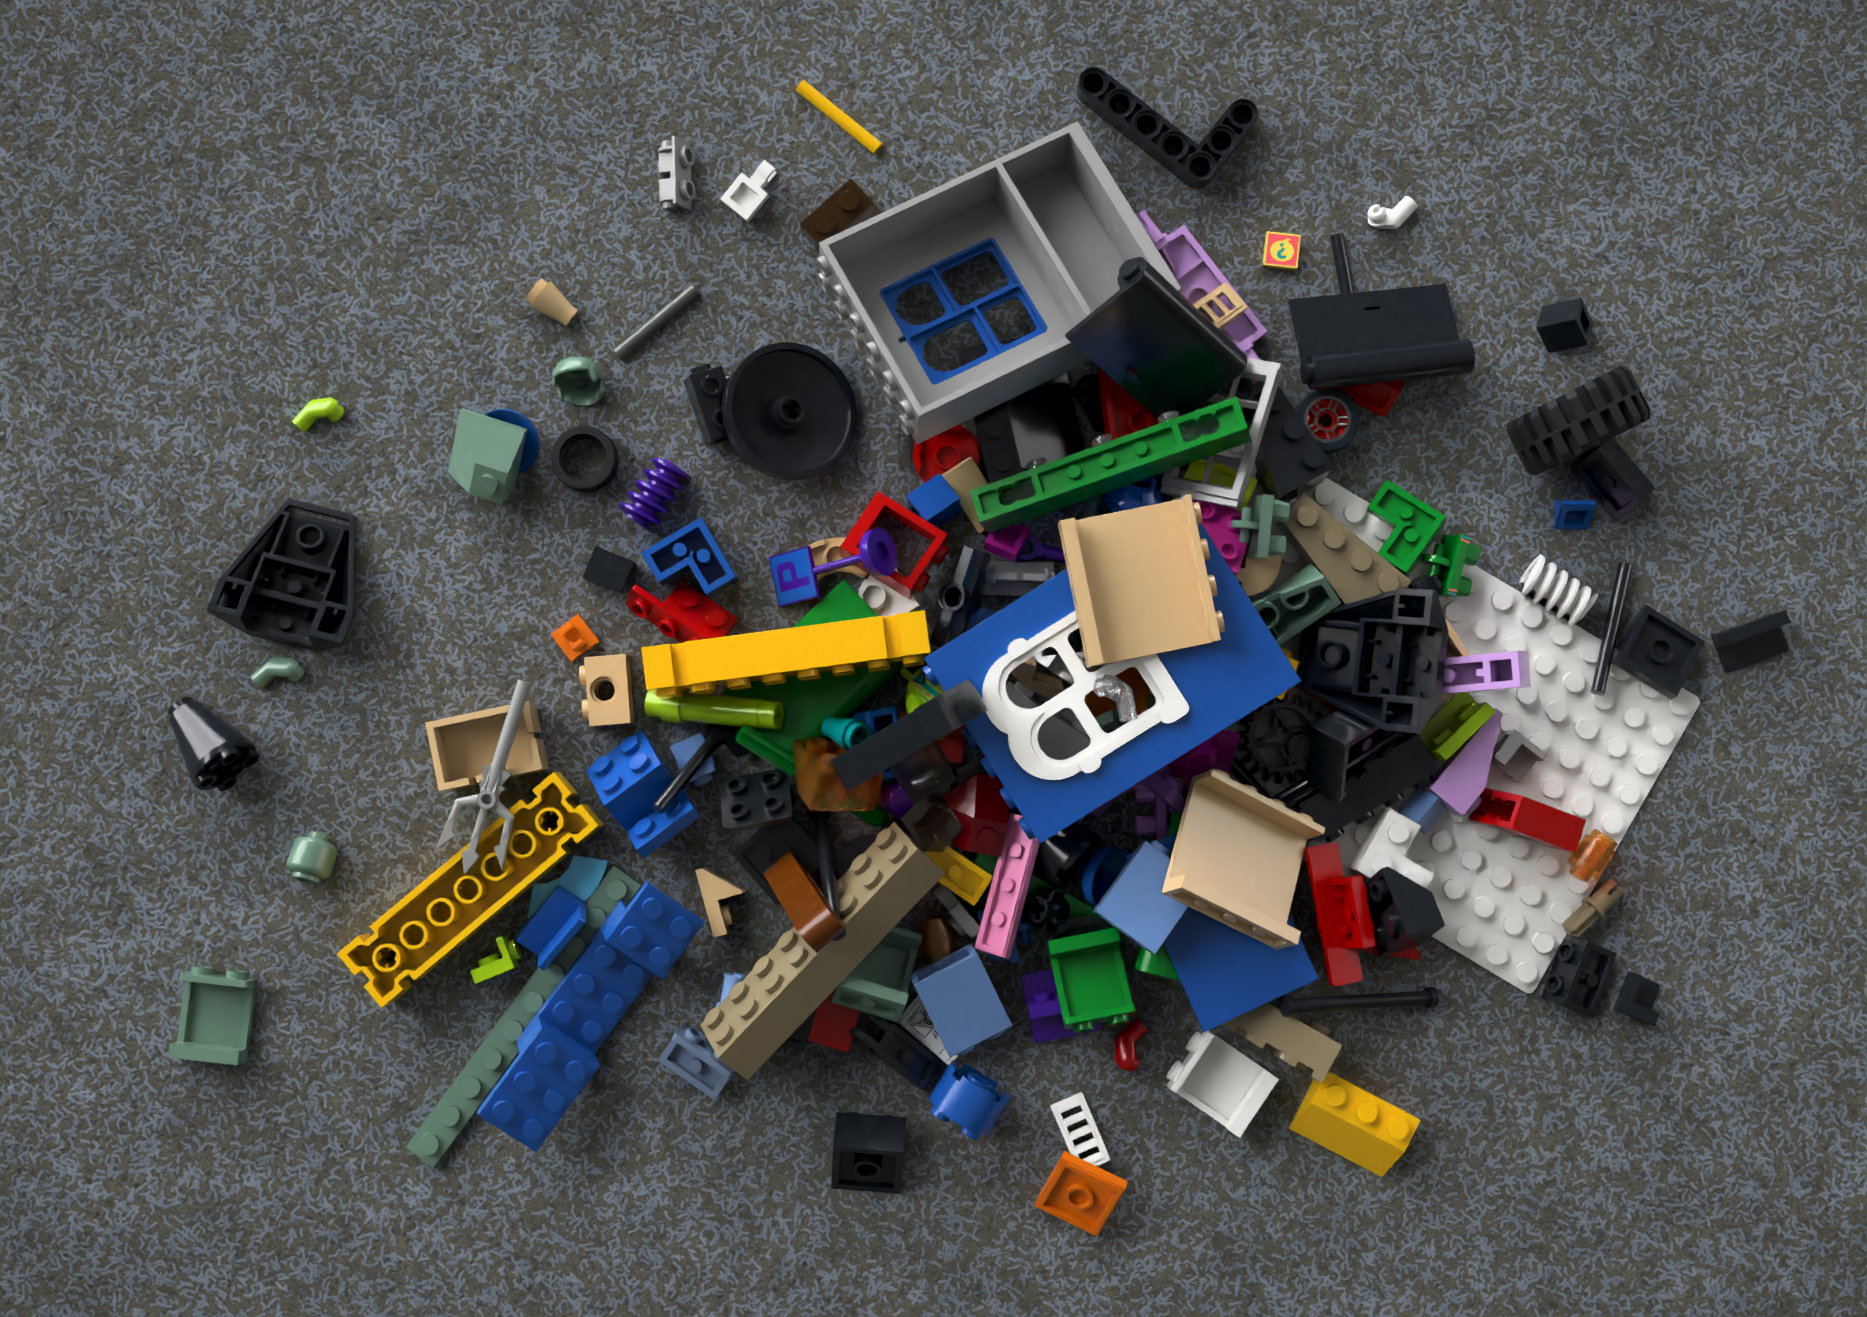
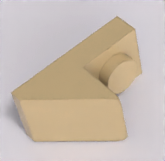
[695,867,747,938]

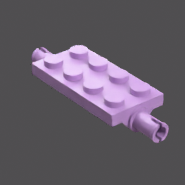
[1138,210,1267,385]

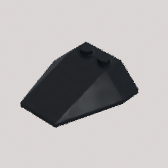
[207,498,355,651]
[1295,588,1449,734]

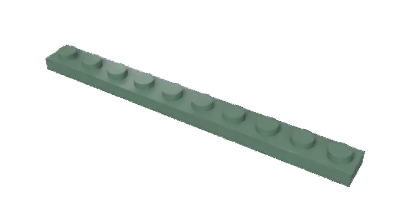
[406,865,643,1168]

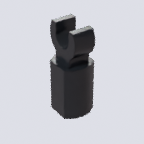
[1407,574,1442,590]

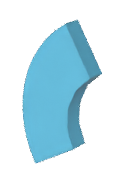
[528,855,609,918]

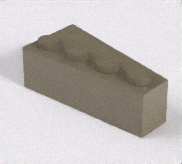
[1276,493,1412,607]
[1190,1003,1343,1083]

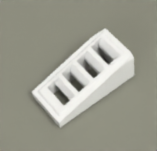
[1050,1092,1111,1166]

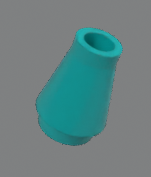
[821,716,872,751]

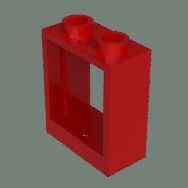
[840,491,950,600]

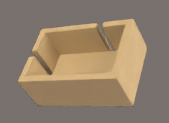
[425,701,549,791]

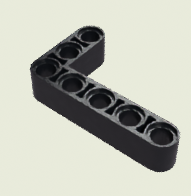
[1076,67,1258,189]
[829,678,988,792]

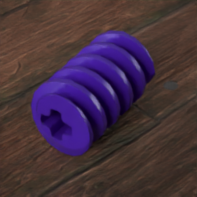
[619,457,692,534]

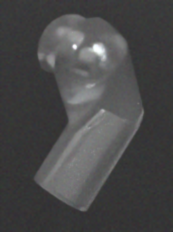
[1093,675,1138,722]

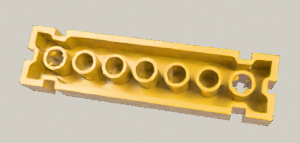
[641,610,931,699]
[337,772,604,1008]

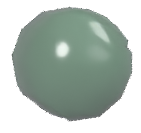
[552,356,605,406]

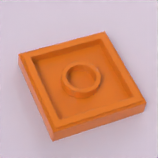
[1034,1151,1127,1237]

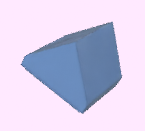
[1398,787,1447,835]

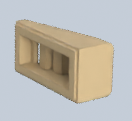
[1193,282,1248,331]

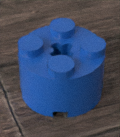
[929,1060,1011,1141]

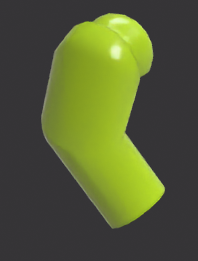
[292,397,344,432]

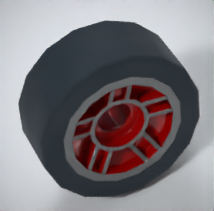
[1295,388,1360,454]

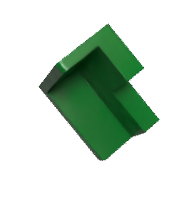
[1367,480,1446,578]

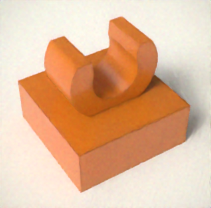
[551,614,600,662]

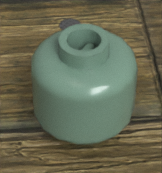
[286,831,338,885]

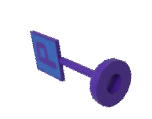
[768,528,897,607]

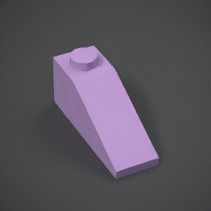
[1442,651,1531,694]
[1423,708,1502,816]

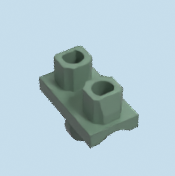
[1230,494,1290,559]

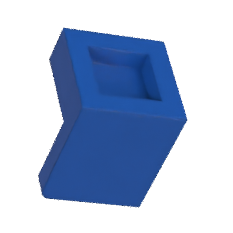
[906,474,961,528]

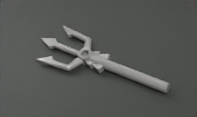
[435,679,531,874]

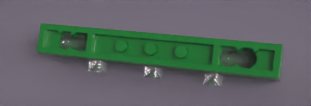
[970,396,1252,534]

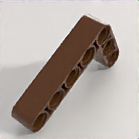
[763,850,846,953]

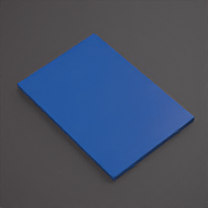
[1124,832,1318,1032]

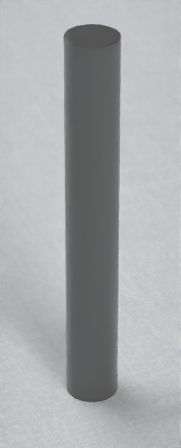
[613,284,700,360]

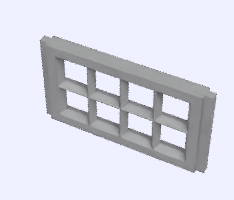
[1160,358,1283,510]

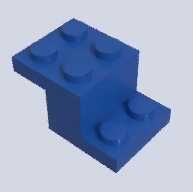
[586,729,701,858]

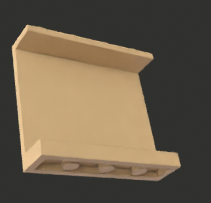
[1058,494,1225,668]
[1162,769,1325,950]

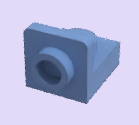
[670,732,719,788]

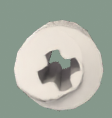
[1519,554,1598,627]

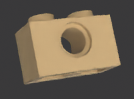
[579,654,635,727]

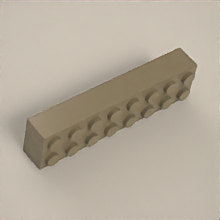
[700,822,945,1081]

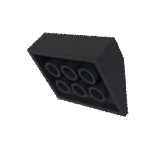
[958,338,1085,484]

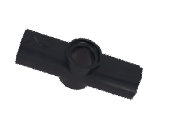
[929,545,991,648]

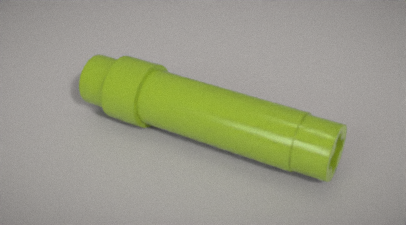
[644,689,784,730]

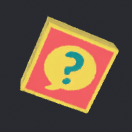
[1262,231,1301,271]

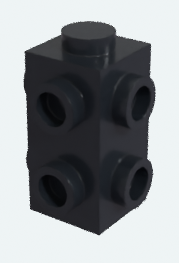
[684,364,730,446]

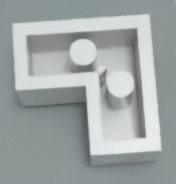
[1349,808,1435,889]

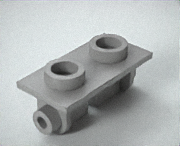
[658,136,695,211]
[984,561,1055,596]

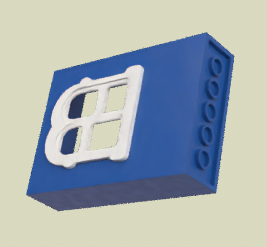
[923,495,1301,843]

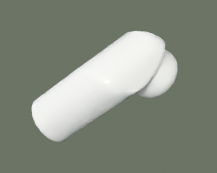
[1367,196,1418,229]

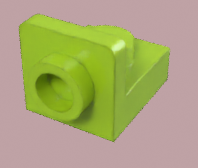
[470,934,522,984]

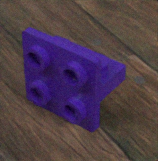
[1021,968,1102,1043]

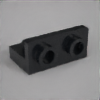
[1541,934,1617,1018]

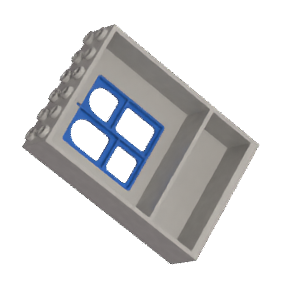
[816,121,1182,444]

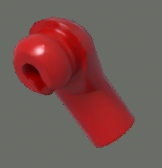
[1114,1018,1148,1072]

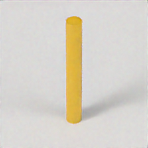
[796,80,882,154]

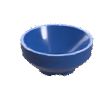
[1104,476,1167,513]
[1079,846,1128,907]

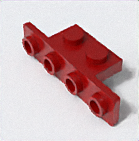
[625,580,738,643]
[1305,842,1376,986]

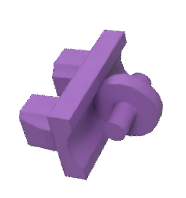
[1133,789,1180,840]

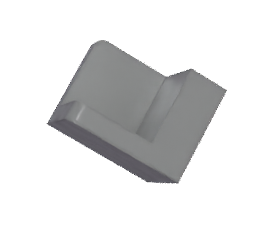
[1491,729,1548,782]

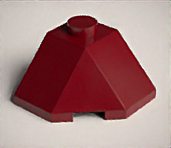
[927,773,1009,857]

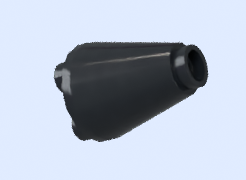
[168,697,260,792]

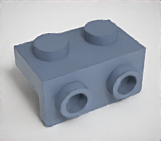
[657,1024,734,1100]

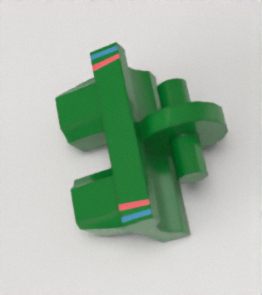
[1421,534,1481,597]

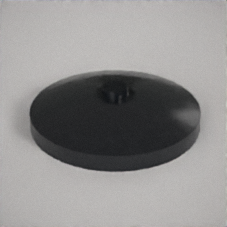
[722,342,857,480]

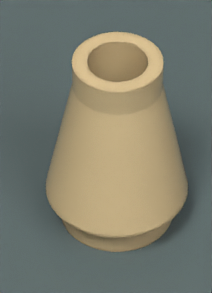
[525,278,578,326]

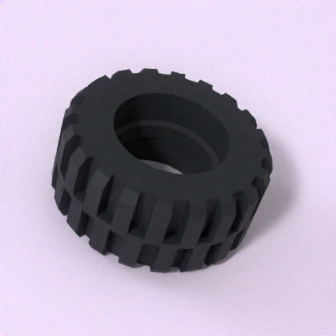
[1506,365,1651,476]

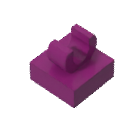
[984,524,1030,562]

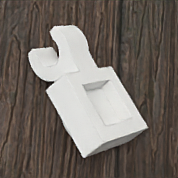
[720,160,777,222]

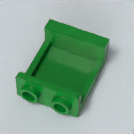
[1047,927,1136,1033]

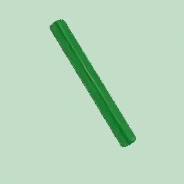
[736,725,886,827]

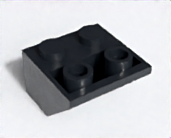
[1365,867,1445,957]

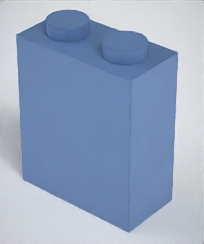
[1093,840,1188,954]
[909,944,1013,1057]

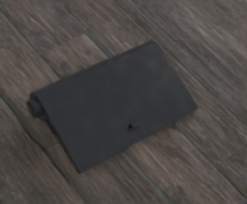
[1065,257,1247,422]
[1288,284,1475,390]

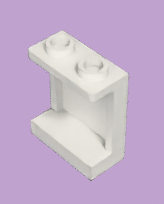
[1166,1030,1279,1138]

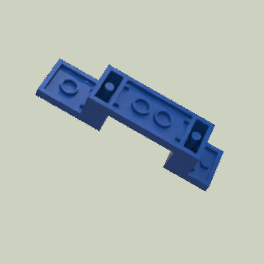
[477,881,705,1152]

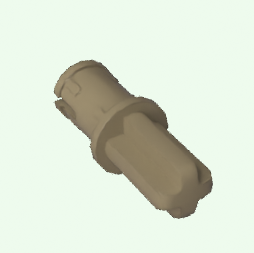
[1562,879,1625,938]

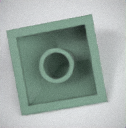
[448,408,527,505]

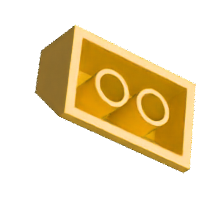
[1289,1071,1421,1177]

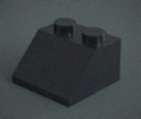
[831,1112,906,1194]

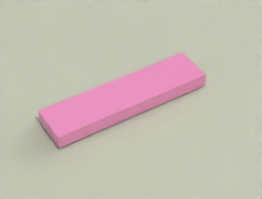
[974,813,1040,958]

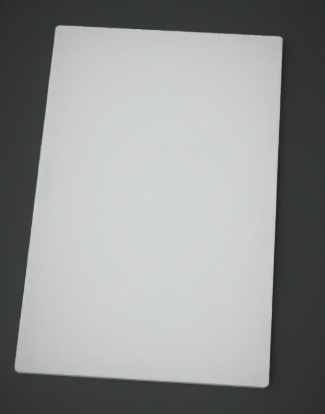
[1061,444,1700,993]

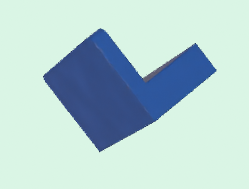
[515,884,586,971]

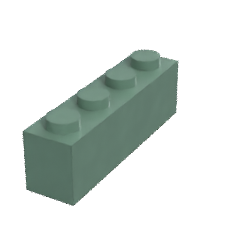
[1252,563,1341,646]

